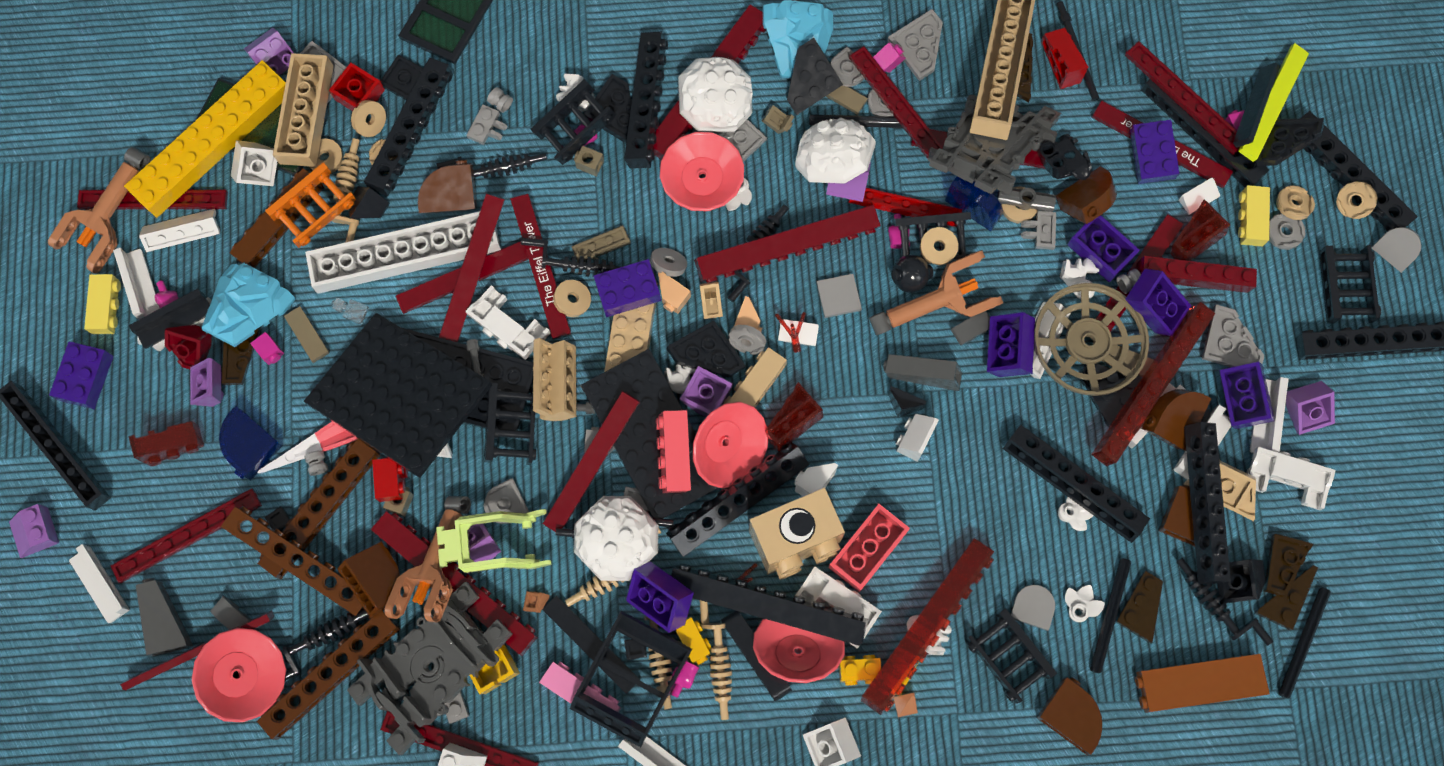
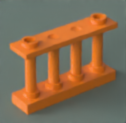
[265,162,356,248]

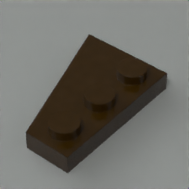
[1264,534,1313,597]
[1116,571,1163,644]

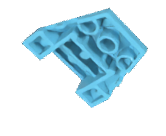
[763,0,833,78]
[202,263,295,347]

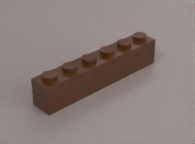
[229,168,324,268]

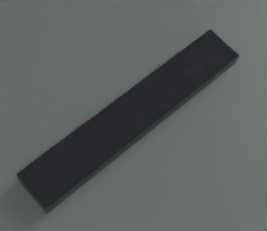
[1233,62,1280,148]
[542,595,640,694]

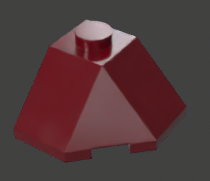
[165,325,212,369]

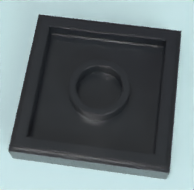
[380,55,423,101]

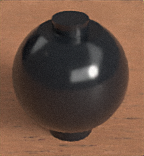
[891,255,933,293]

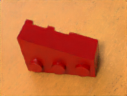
[1041,28,1088,89]

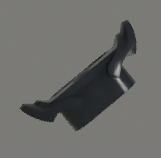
[1039,133,1092,180]

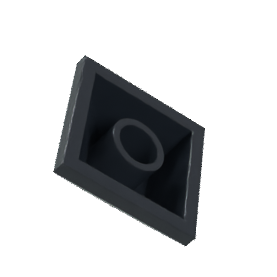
[1217,559,1266,604]

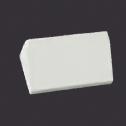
[1179,178,1220,215]
[778,319,819,346]

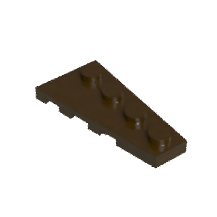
[222,326,261,385]

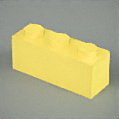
[1238,185,1270,247]
[84,274,121,334]

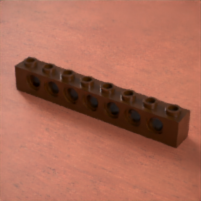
[257,438,380,580]
[221,506,363,616]
[257,610,400,740]

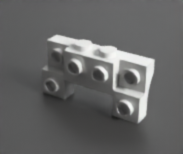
[466,285,550,360]
[1247,447,1336,510]
[795,567,882,649]

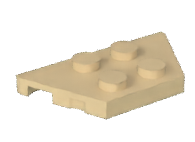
[1183,460,1256,521]

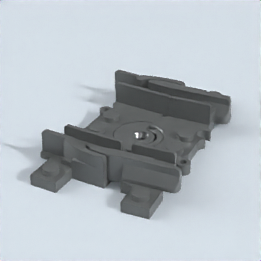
[928,95,1061,195]
[347,582,513,755]

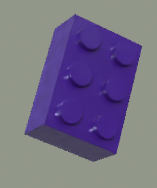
[1130,119,1179,184]
[1068,215,1140,283]
[594,259,661,318]
[1125,269,1191,336]
[987,312,1035,377]
[49,341,114,410]
[1220,361,1275,429]
[626,561,694,633]

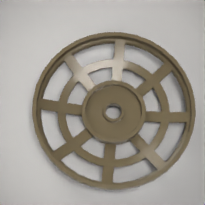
[1034,283,1149,396]

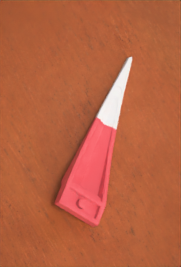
[257,422,358,473]

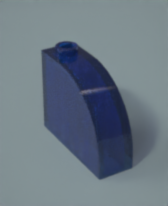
[945,176,1003,232]
[219,406,283,481]

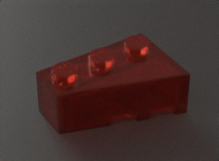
[1170,199,1230,261]
[765,382,823,451]
[128,421,204,466]

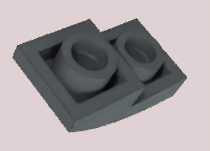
[951,311,990,345]
[210,595,252,630]

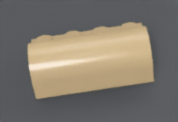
[533,338,576,421]

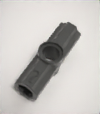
[997,188,1056,212]

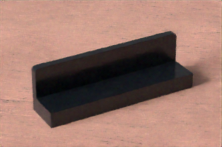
[129,289,210,349]

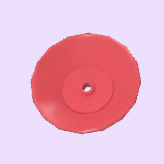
[660,132,744,211]
[693,402,768,489]
[753,619,845,683]
[192,628,286,722]

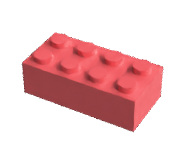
[656,410,691,493]
[828,504,910,593]

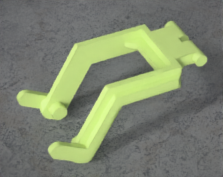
[436,509,552,573]

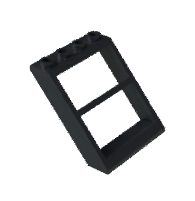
[569,611,692,748]

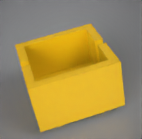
[469,644,520,694]

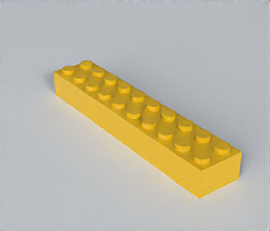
[124,60,286,218]

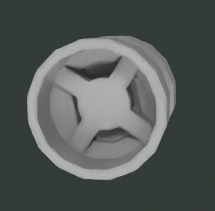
[487,87,513,113]
[1117,269,1141,294]
[304,451,329,476]

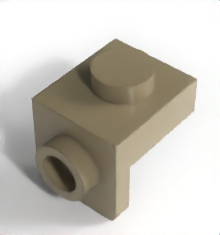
[762,105,794,134]

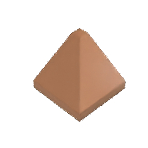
[523,591,550,613]
[893,693,918,717]

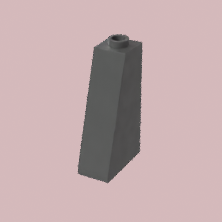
[884,354,962,391]
[136,578,193,657]

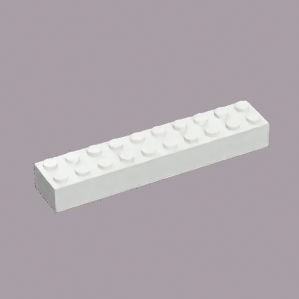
[305,212,501,294]

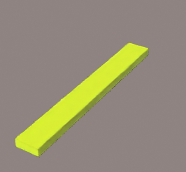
[1239,43,1309,162]

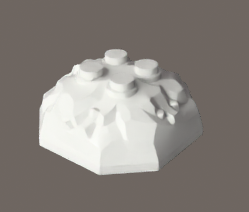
[678,57,753,132]
[795,118,876,183]
[574,496,659,581]

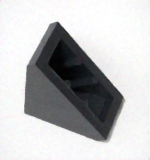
[349,186,390,219]
[888,386,926,418]

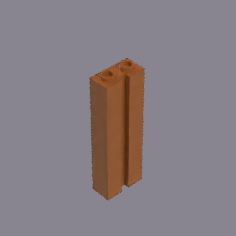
[1135,654,1270,713]

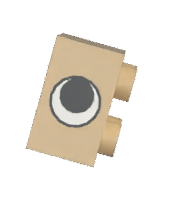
[749,488,845,580]

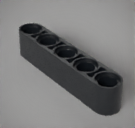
[720,610,792,702]

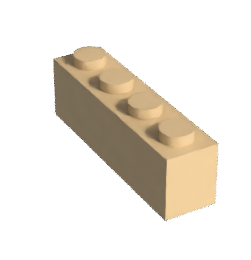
[723,347,787,408]

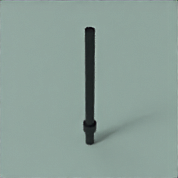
[1056,1,1099,101]

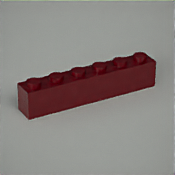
[1137,256,1257,293]

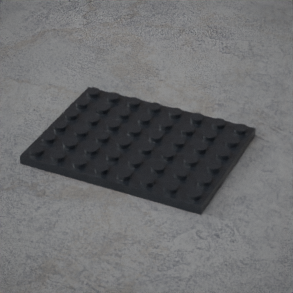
[303,313,492,478]

